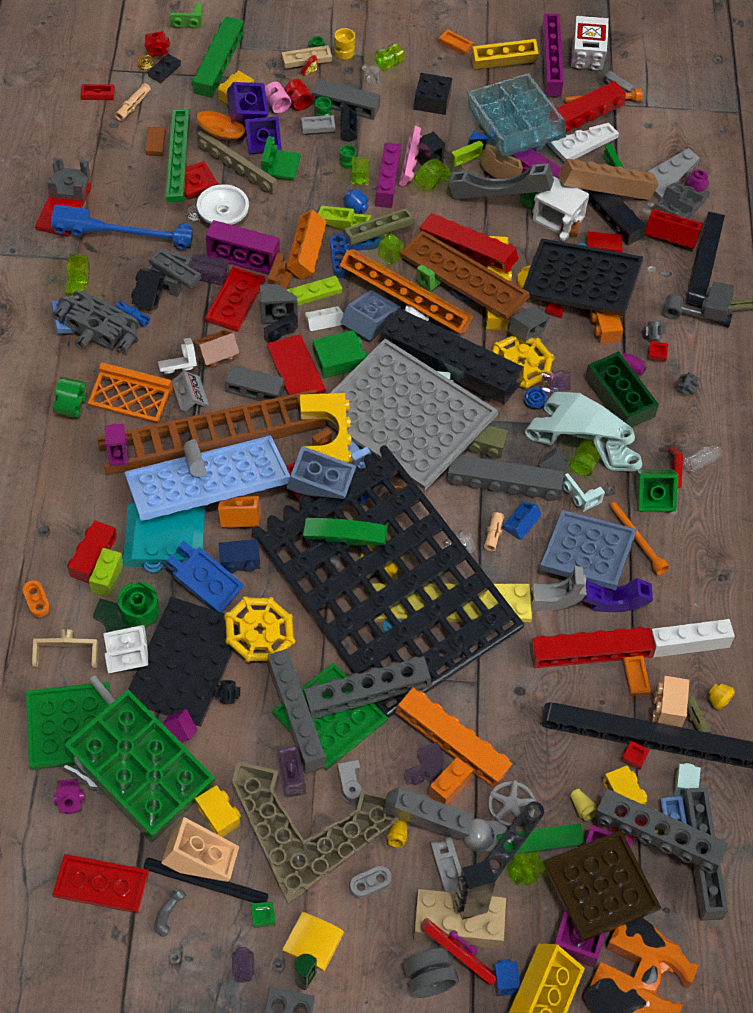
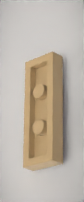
[281,45,332,68]

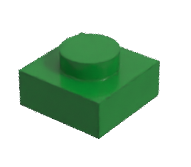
[251,902,275,928]

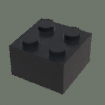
[414,73,453,115]

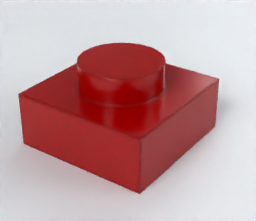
[648,341,669,362]
[621,741,650,770]

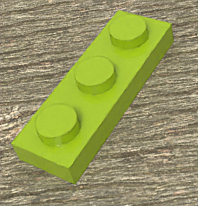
[287,276,342,306]

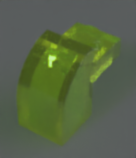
[413,158,451,191]
[65,254,90,296]

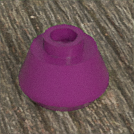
[686,170,709,192]

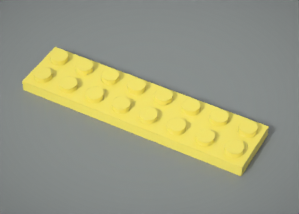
[373,584,532,622]

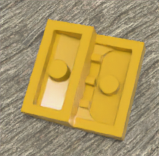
[282,912,345,971]

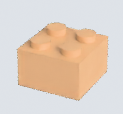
[652,676,689,728]

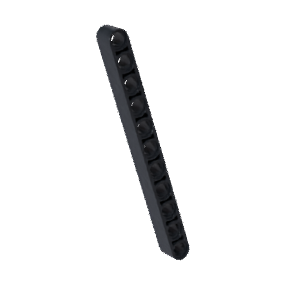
[541,702,753,769]

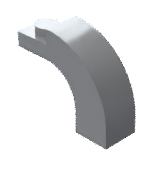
[530,566,586,611]

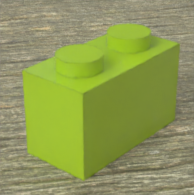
[89,548,123,597]

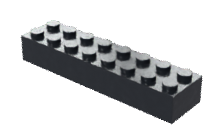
[380,308,524,405]

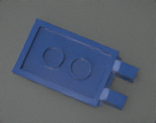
[164,540,244,612]

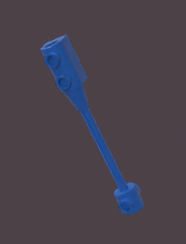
[51,205,193,250]

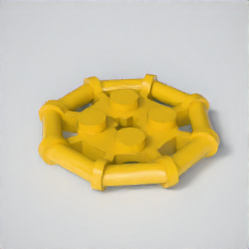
[492,335,555,390]
[224,596,296,663]

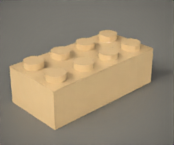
[414,889,506,949]

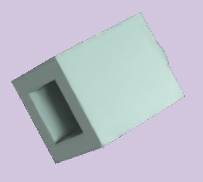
[674,763,701,796]

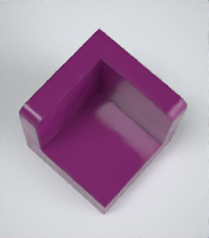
[162,709,197,742]

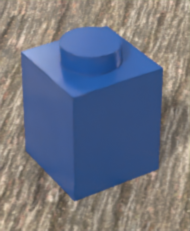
[493,959,520,996]

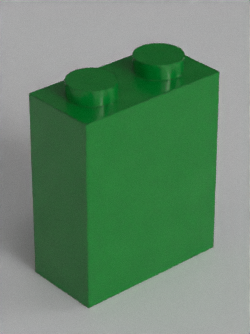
[313,330,367,379]

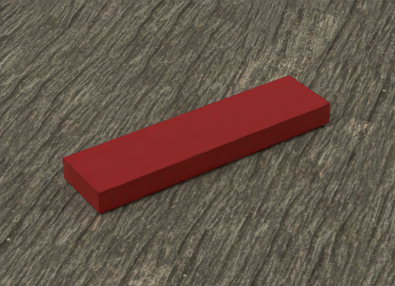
[421,918,497,986]

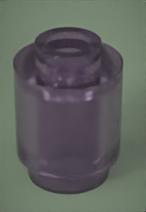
[231,947,255,983]

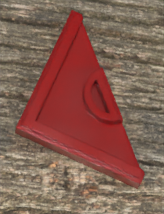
[668,447,683,488]

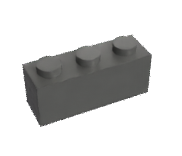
[225,365,285,401]

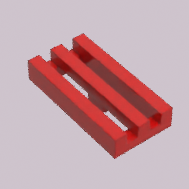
[80,84,115,101]

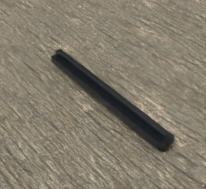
[144,857,269,903]

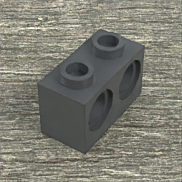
[264,987,315,1013]

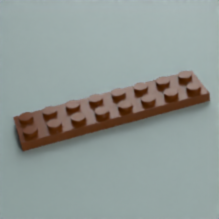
[399,230,530,320]

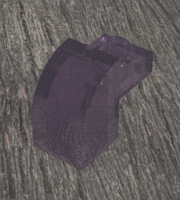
[404,742,444,786]

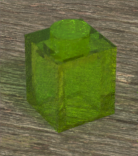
[351,157,369,185]
[379,233,404,265]

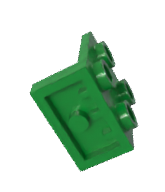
[261,137,301,180]

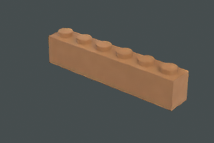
[558,158,659,200]

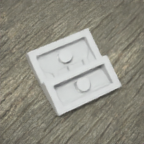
[103,625,148,673]

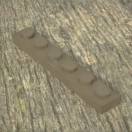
[197,130,277,195]

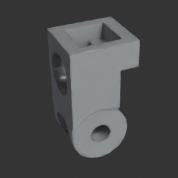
[337,760,362,804]

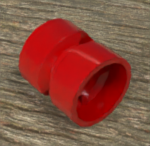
[284,79,313,111]

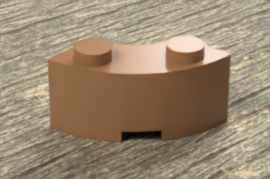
[480,144,523,179]

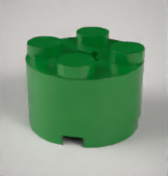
[53,377,87,418]
[118,582,160,628]

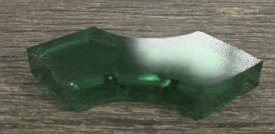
[93,598,131,633]

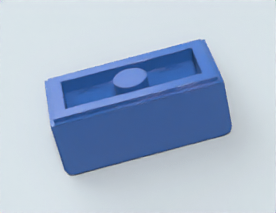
[502,502,542,540]

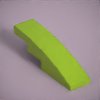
[318,206,387,239]

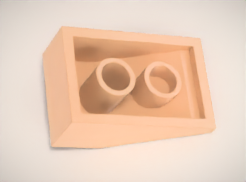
[162,817,239,882]

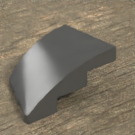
[652,182,710,219]

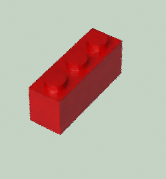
[645,209,703,248]
[67,520,117,584]

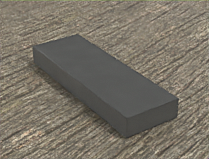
[149,249,201,289]

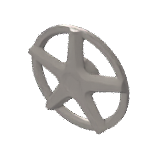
[488,781,536,826]

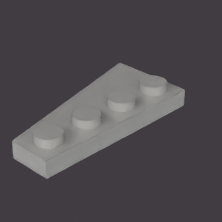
[648,148,700,201]

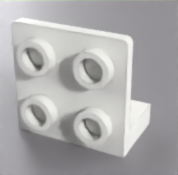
[158,338,197,374]

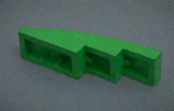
[303,518,388,545]

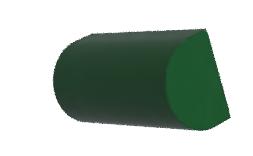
[294,954,317,991]

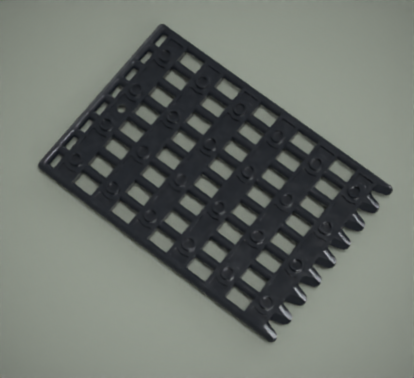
[252,445,524,718]

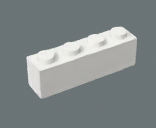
[651,619,735,658]

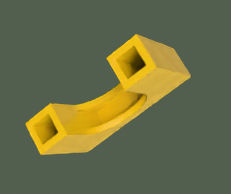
[300,393,352,463]

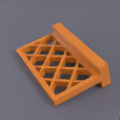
[88,362,173,424]

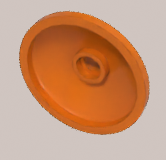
[196,111,245,140]

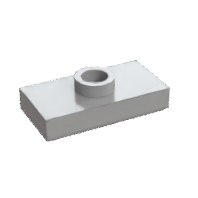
[301,115,336,134]

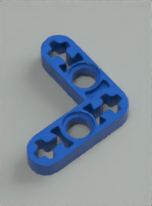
[330,233,380,278]

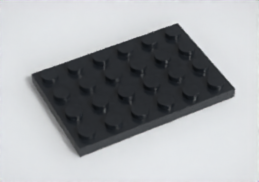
[522,238,644,317]
[128,597,239,727]

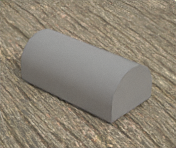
[183,439,207,477]

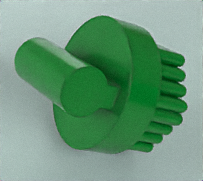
[519,192,537,209]

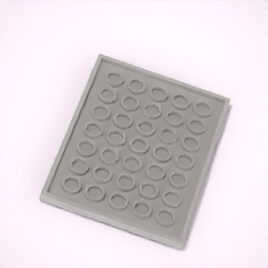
[326,339,498,491]

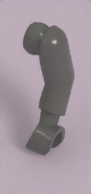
[154,889,186,937]

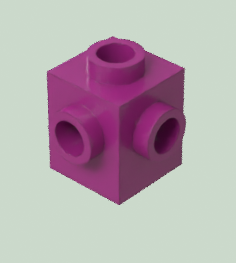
[53,778,85,814]

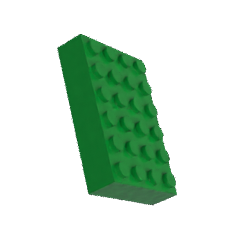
[64,690,215,843]

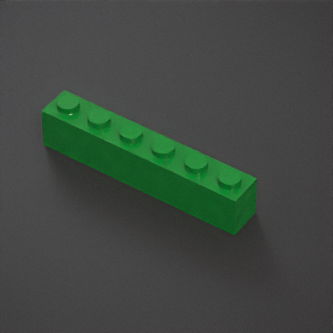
[191,16,244,98]

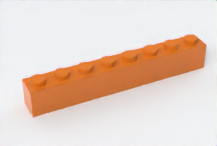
[340,249,474,333]

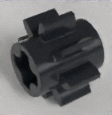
[215,680,241,704]

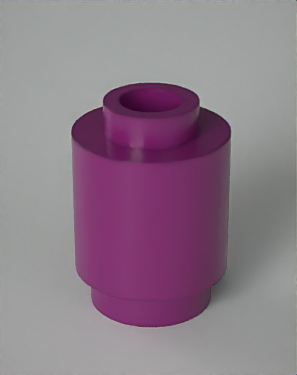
[622,353,646,376]

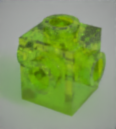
[507,851,546,886]

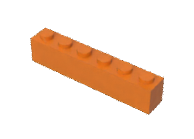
[395,688,513,788]

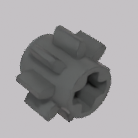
[643,321,666,340]
[677,372,699,396]

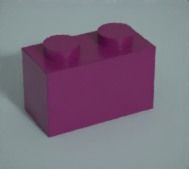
[105,424,129,466]

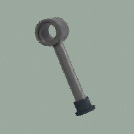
[663,294,733,328]

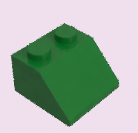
[635,469,678,511]

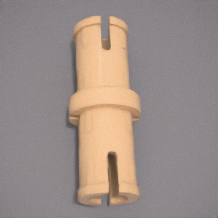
[484,512,504,551]

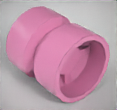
[265,82,292,113]

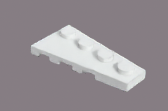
[546,123,619,162]

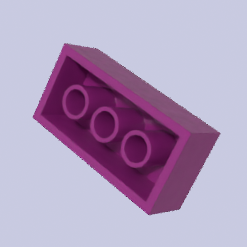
[206,220,280,275]

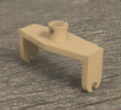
[32,629,99,668]

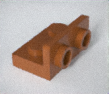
[267,252,293,290]

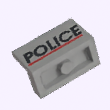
[172,370,209,412]

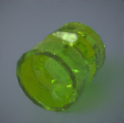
[375,43,405,71]
[570,441,601,477]

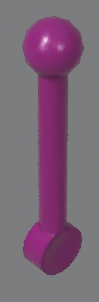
[449,930,477,955]

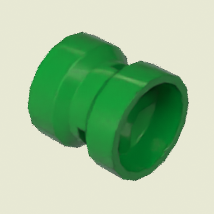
[315,97,331,117]
[340,145,357,169]

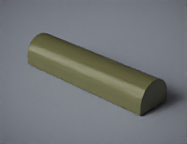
[344,208,414,246]

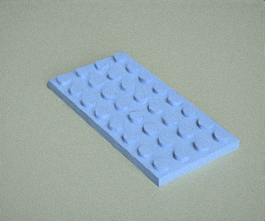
[124,435,290,521]

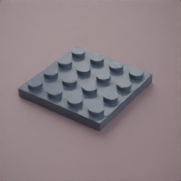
[540,510,637,590]

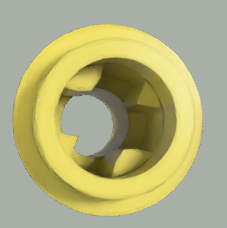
[570,789,597,821]

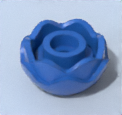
[524,387,547,409]

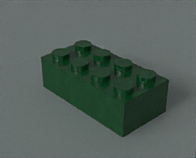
[585,351,659,428]

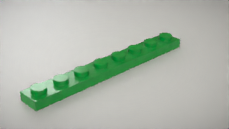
[165,108,190,202]

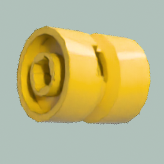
[334,28,355,60]

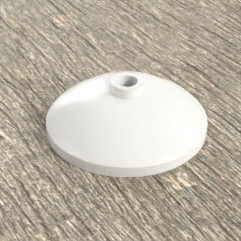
[197,185,249,225]

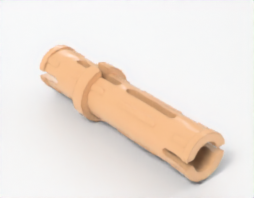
[115,83,151,121]

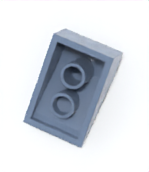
[340,289,401,340]
[287,446,356,499]

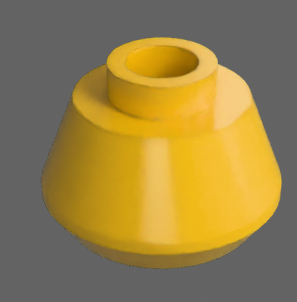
[708,684,735,710]

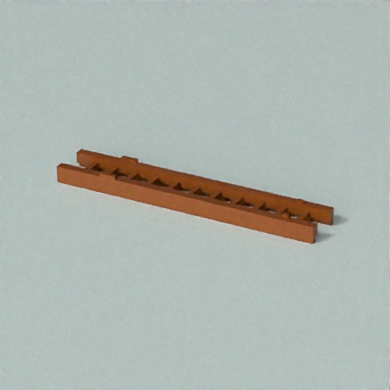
[97,389,326,475]

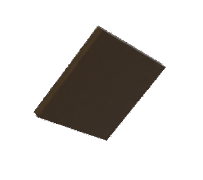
[543,830,661,943]

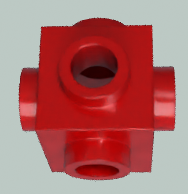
[145,31,170,58]

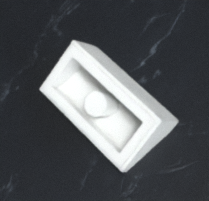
[304,306,343,331]

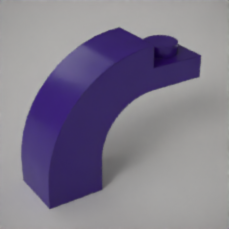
[582,578,653,612]

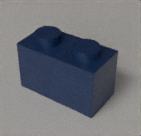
[219,539,260,573]

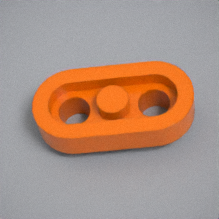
[22,580,50,618]

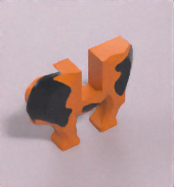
[584,918,699,1013]

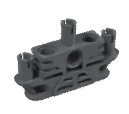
[52,290,139,353]

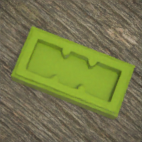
[450,141,483,168]

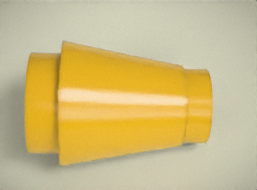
[387,818,408,848]

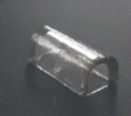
[683,445,722,474]

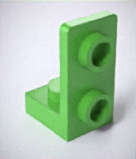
[169,2,203,28]
[417,264,442,291]

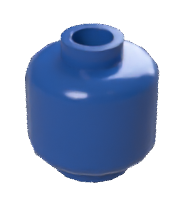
[343,189,369,214]

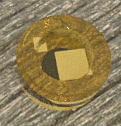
[137,55,153,70]

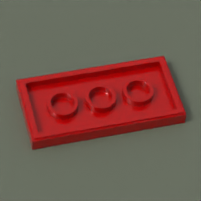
[35,182,91,237]
[205,267,265,332]
[267,334,326,395]
[52,854,149,914]

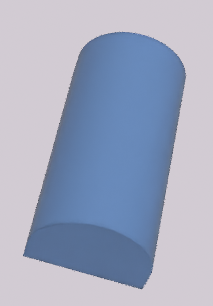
[661,796,687,843]

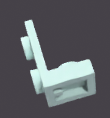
[562,473,605,512]

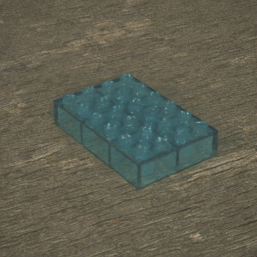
[467,73,566,157]

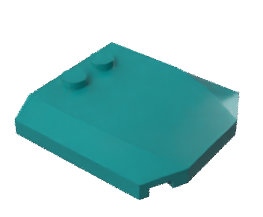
[123,502,206,567]

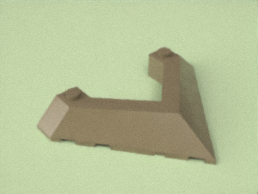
[232,761,399,904]

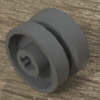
[403,948,459,998]

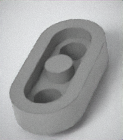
[604,70,634,93]
[350,866,392,899]

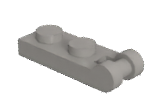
[430,837,461,893]

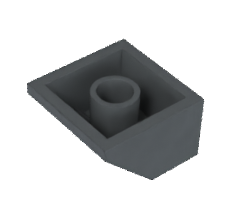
[260,284,298,325]

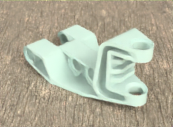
[525,391,642,471]

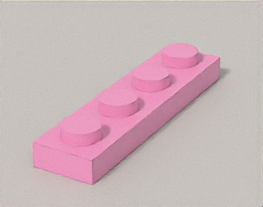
[399,126,422,187]

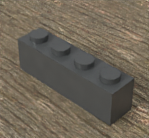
[312,79,381,120]
[383,787,474,840]

